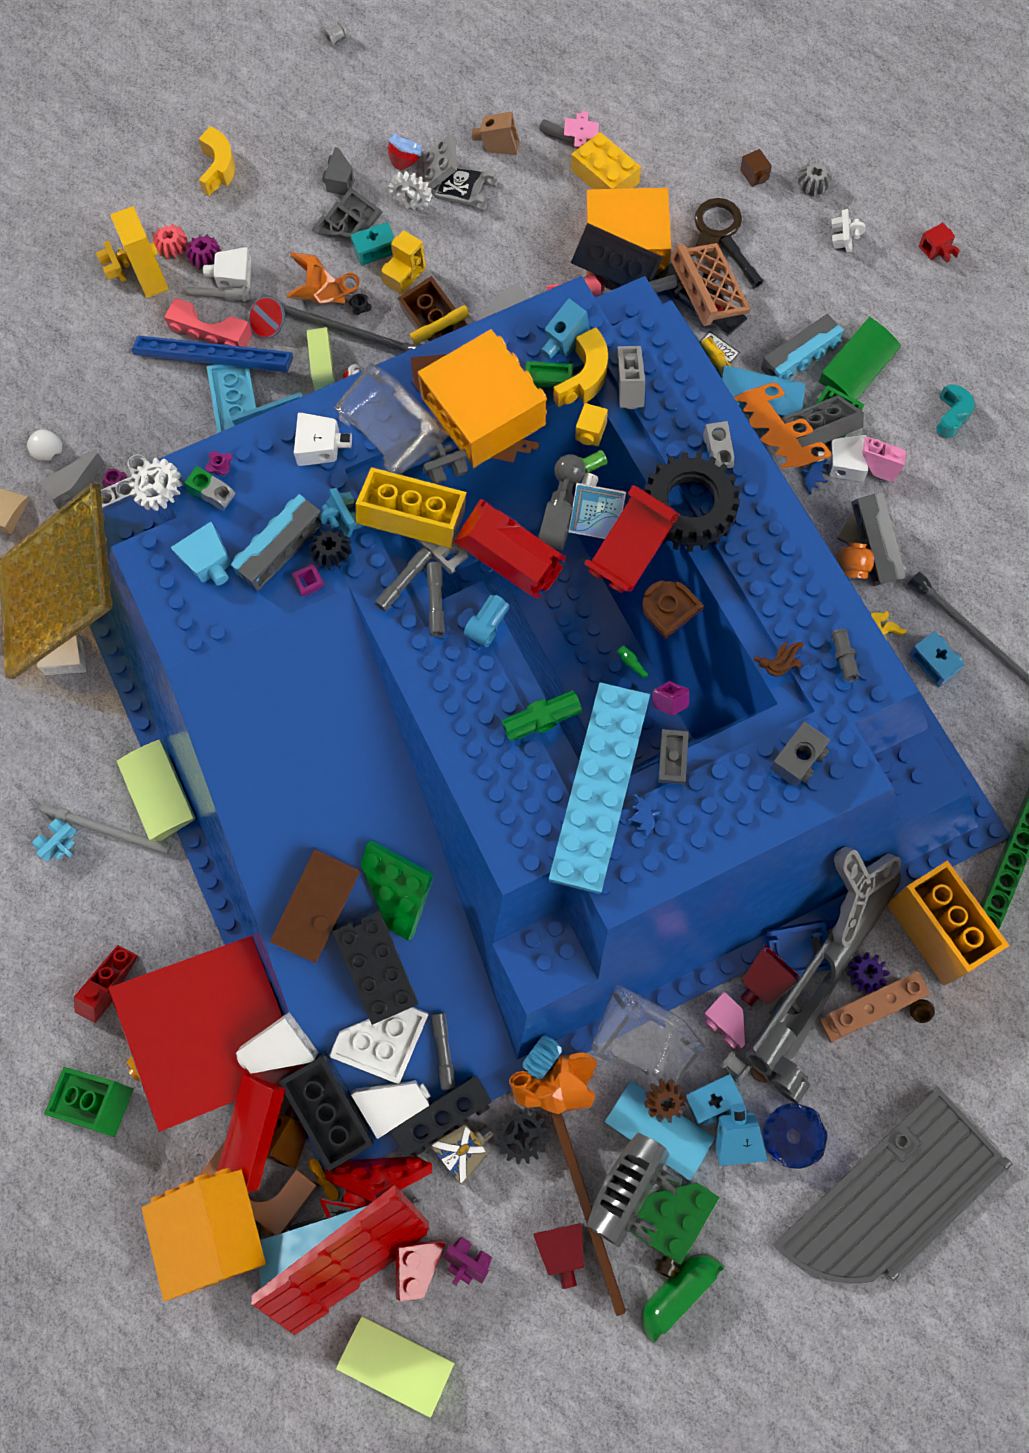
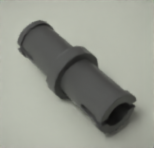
[831,629,860,682]

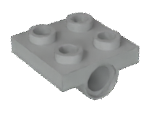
[423,134,457,189]

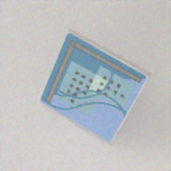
[569,483,626,539]

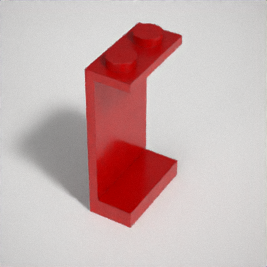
[584,485,680,593]

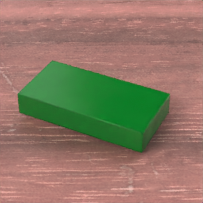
[525,361,574,388]

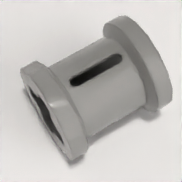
[324,21,349,46]
[720,1050,752,1083]

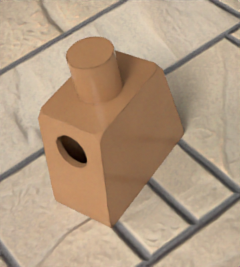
[472,112,520,155]

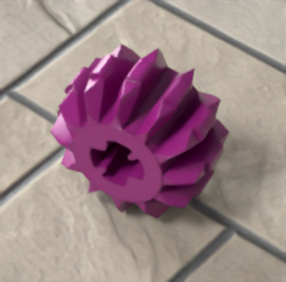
[186,234,221,270]

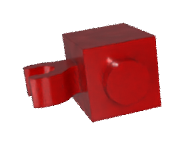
[918,222,960,263]

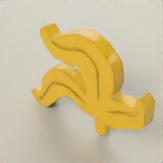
[871,611,907,640]

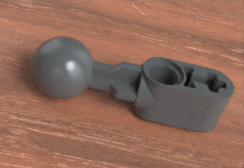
[539,454,586,551]

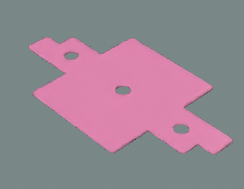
[564,111,599,147]

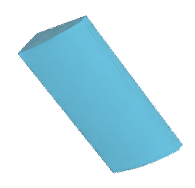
[604,1081,715,1181]

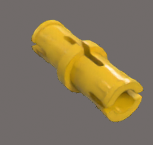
[700,337,732,375]

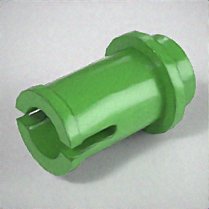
[581,450,607,474]

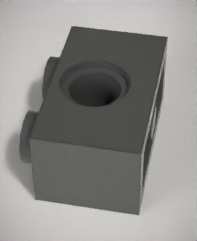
[770,721,831,787]

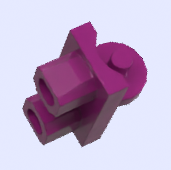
[443,1237,492,1286]

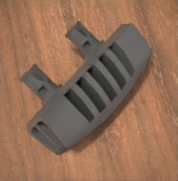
[587,1133,682,1248]

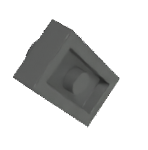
[658,729,689,785]

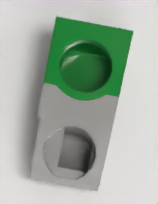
[184,466,235,510]

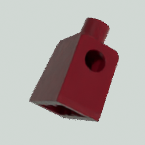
[741,944,801,1006]
[533,1223,584,1289]

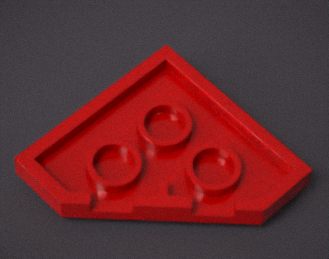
[325,1156,433,1202]

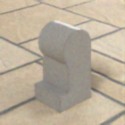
[703,421,734,469]

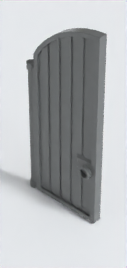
[772,1087,1013,1283]

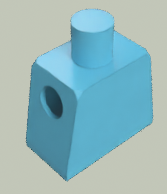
[171,522,231,585]

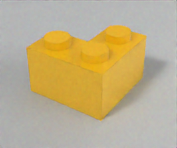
[381,230,426,295]

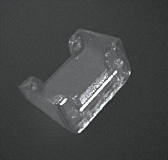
[334,363,449,474]
[591,986,705,1087]

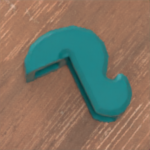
[936,384,975,438]

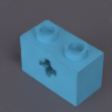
[909,631,965,688]
[685,1074,744,1127]

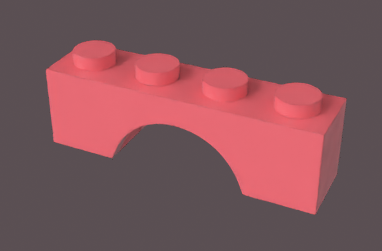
[164,298,252,347]

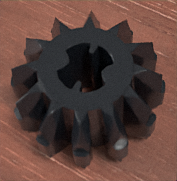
[309,527,352,571]

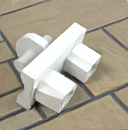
[832,209,866,253]

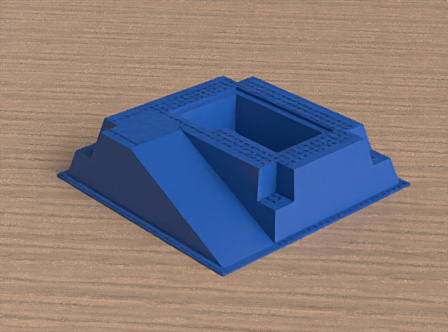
[54,276,1009,1183]

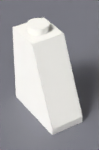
[236,1012,319,1074]
[351,1080,431,1139]

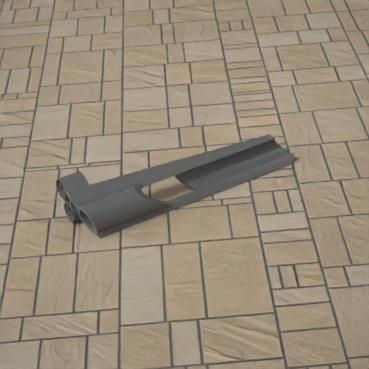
[745,872,901,1104]

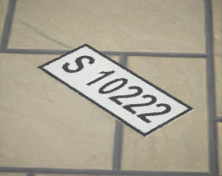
[699,331,740,363]

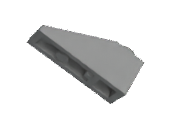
[617,346,645,409]
[40,449,104,510]

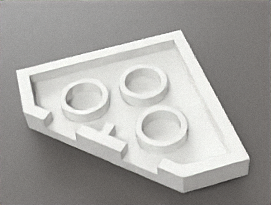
[329,1007,428,1084]

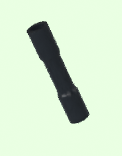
[721,235,763,289]

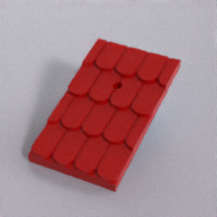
[251,1185,430,1336]

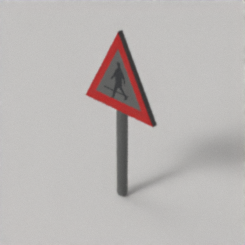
[288,1198,358,1231]

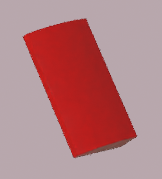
[217,1073,285,1192]

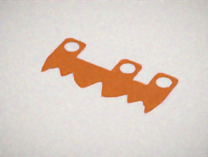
[734,383,831,468]

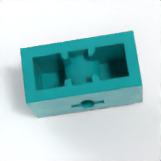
[350,222,395,266]

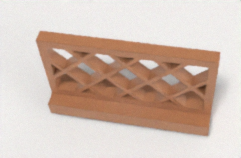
[670,243,751,326]

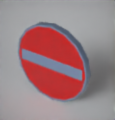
[249,297,285,339]

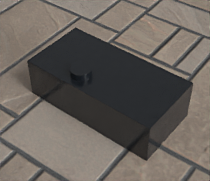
[279,1051,375,1171]

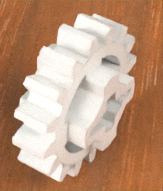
[388,171,432,211]
[129,458,183,511]

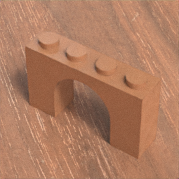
[200,1141,320,1237]

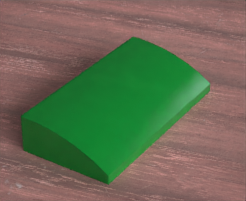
[819,316,901,400]

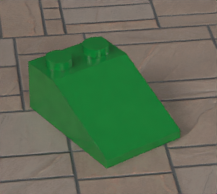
[44,1067,134,1137]

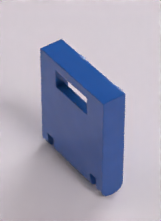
[766,920,831,975]

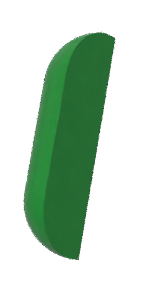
[641,1254,725,1343]

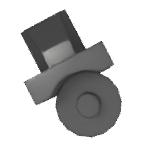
[423,441,468,484]

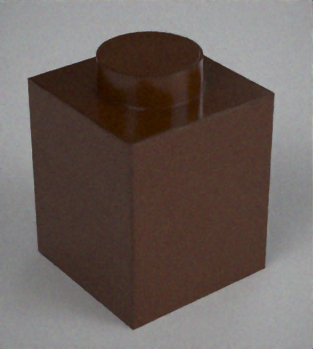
[740,149,772,187]

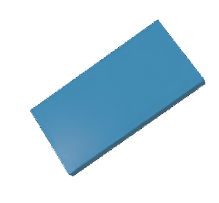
[721,365,805,418]

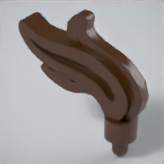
[754,642,804,677]

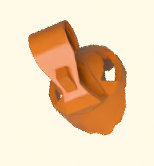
[287,252,360,306]
[509,1052,597,1114]

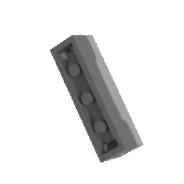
[851,492,906,586]

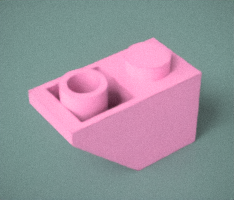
[862,436,906,482]
[703,992,745,1050]

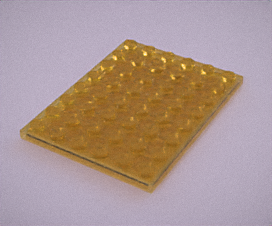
[0,482,112,679]

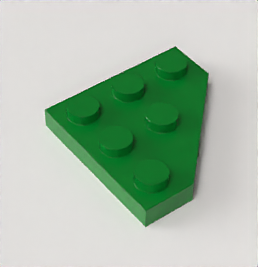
[361,840,434,941]
[630,1183,720,1266]

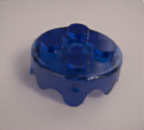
[762,1103,828,1169]

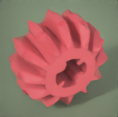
[153,223,188,259]

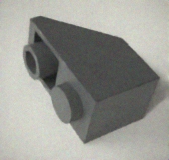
[322,147,355,195]

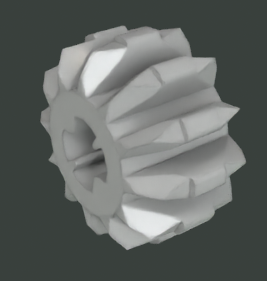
[798,160,833,196]

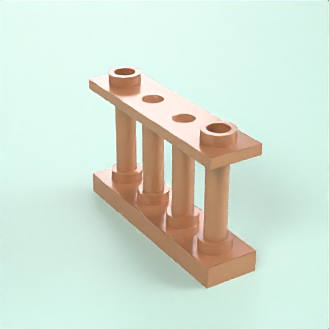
[819,971,931,1043]

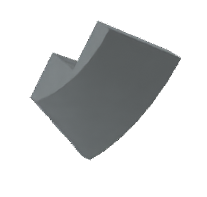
[312,187,383,238]

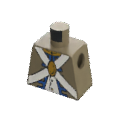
[431,1123,494,1185]

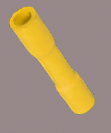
[409,305,470,345]

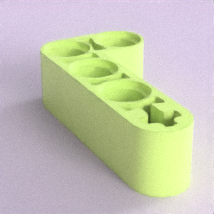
[307,327,336,391]

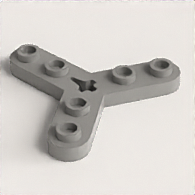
[832,847,901,947]

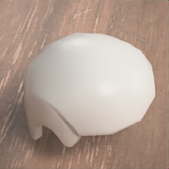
[27,429,63,461]

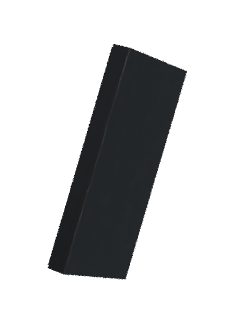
[570,222,663,286]

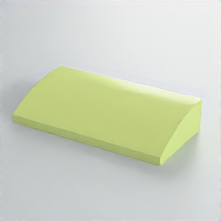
[117,739,196,842]
[336,1316,455,1418]

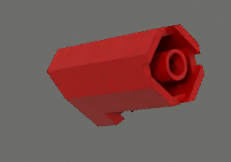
[453,499,566,599]

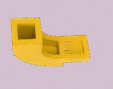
[198,126,235,196]
[554,327,608,407]

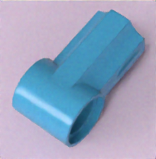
[463,595,509,647]

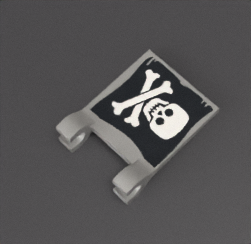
[434,166,498,211]

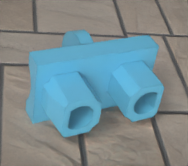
[32,818,78,862]

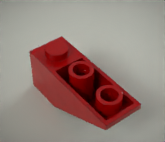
[74,945,138,1023]

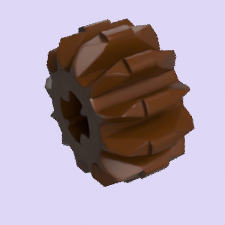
[644,1078,687,1123]

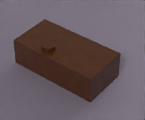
[398,276,468,343]
[270,847,360,963]

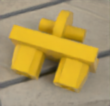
[96,240,130,282]

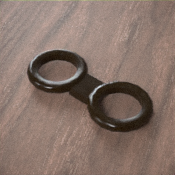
[687,198,742,283]

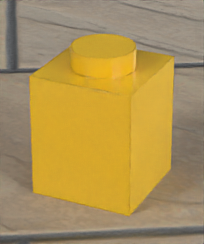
[575,403,608,446]

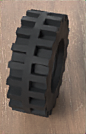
[645,452,740,552]

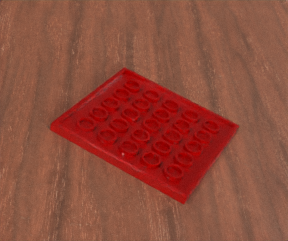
[108,935,300,1133]

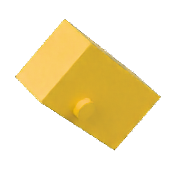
[110,206,169,298]
[356,467,467,548]

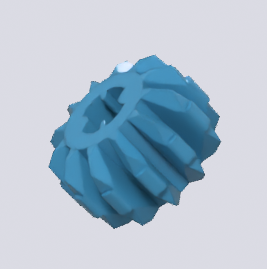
[523,1035,562,1079]

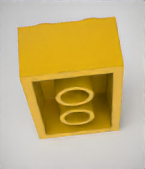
[571,132,641,189]

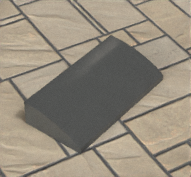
[767,395,864,447]

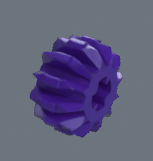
[846,952,890,995]

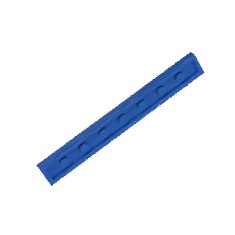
[131,335,294,372]

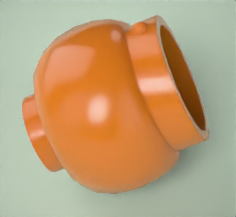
[836,542,874,579]

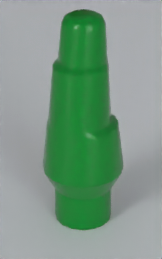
[617,645,648,679]

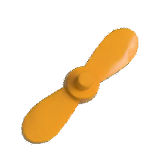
[309,1159,339,1201]

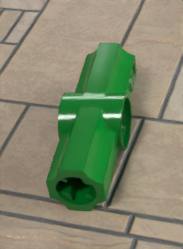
[501,690,582,742]

